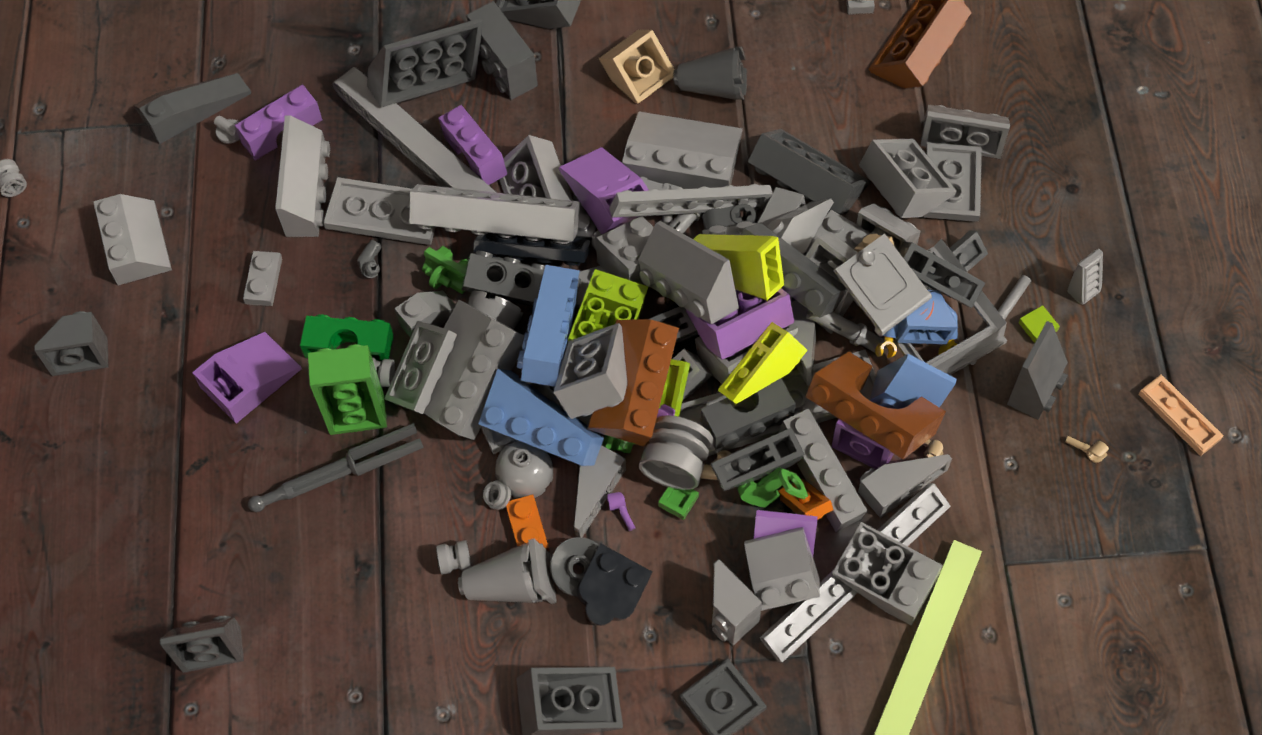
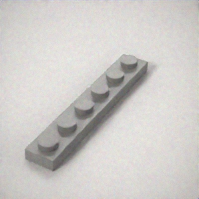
[609,184,773,218]

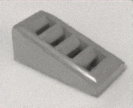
[1067,249,1103,305]

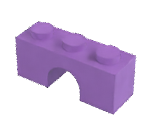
[235,85,322,160]
[439,105,507,185]

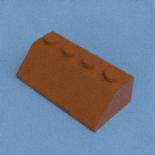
[869,0,971,89]
[587,319,679,446]

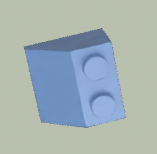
[869,354,957,409]

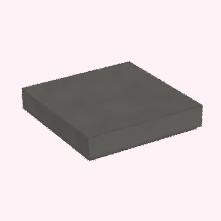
[680,659,767,735]

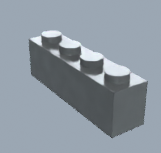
[741,223,847,318]

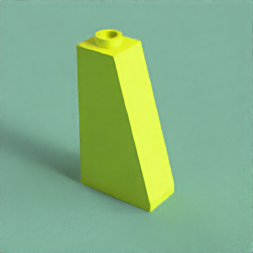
[693,234,784,300]

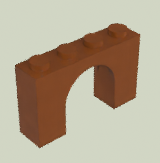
[805,352,946,459]

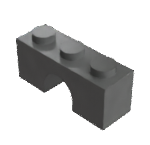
[700,378,796,450]

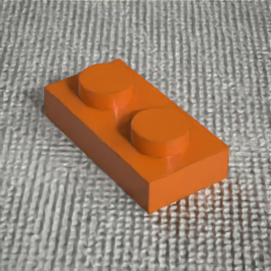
[778,478,833,520]
[506,494,549,552]

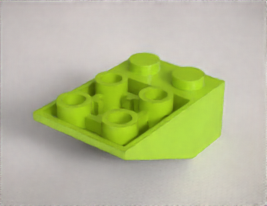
[568,269,648,341]

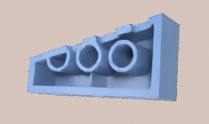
[517,265,580,387]
[478,369,604,466]

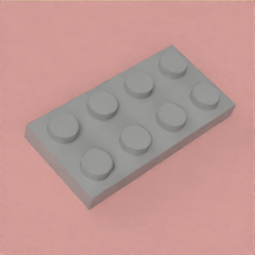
[324,177,436,245]

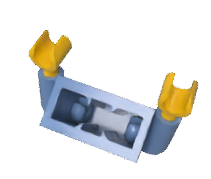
[875,290,958,358]

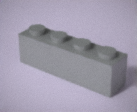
[778,408,867,532]

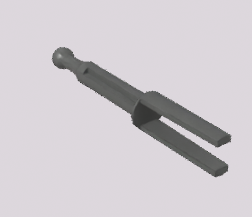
[248,423,424,512]

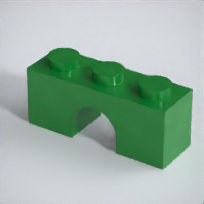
[300,314,394,361]

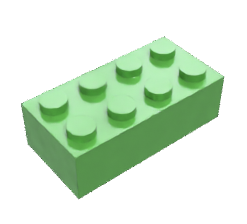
[308,345,387,435]

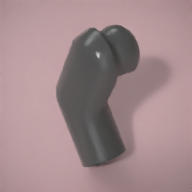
[357,240,381,278]

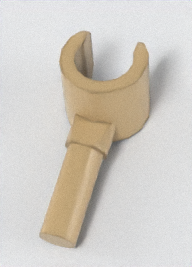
[1065,436,1109,463]
[923,439,943,458]

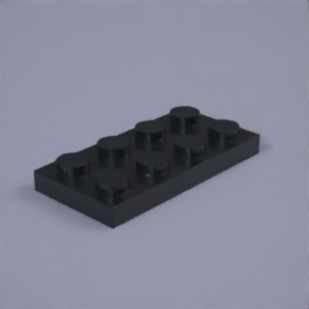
[474,232,592,266]

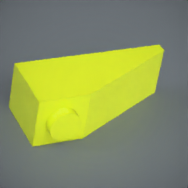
[718,322,808,404]

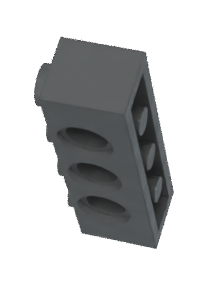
[461,251,581,307]

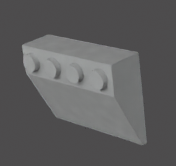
[622,112,743,189]
[424,300,524,440]

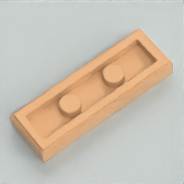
[1138,375,1224,456]

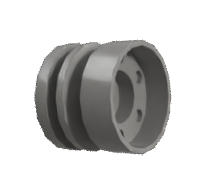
[639,415,713,490]

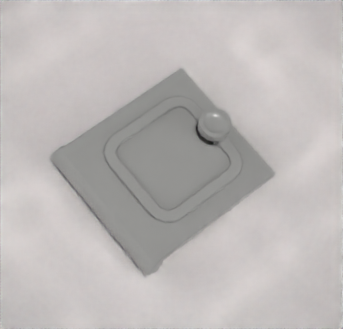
[833,233,932,336]

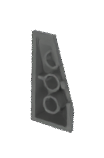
[134,73,252,144]

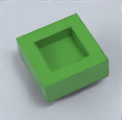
[658,487,699,520]

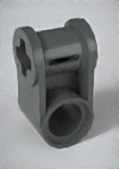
[702,204,756,230]

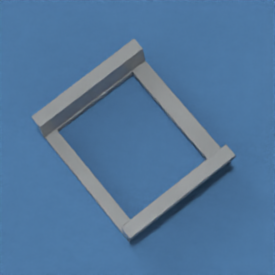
[854,238,1007,375]

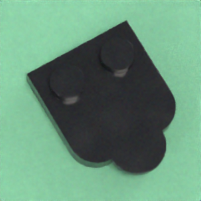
[577,543,653,626]

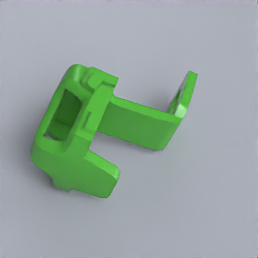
[738,467,808,507]

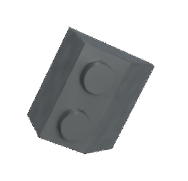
[34,311,109,376]

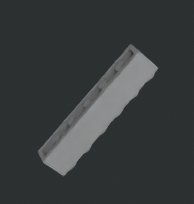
[409,184,579,244]

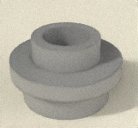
[483,480,511,510]

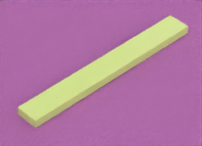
[874,540,982,735]

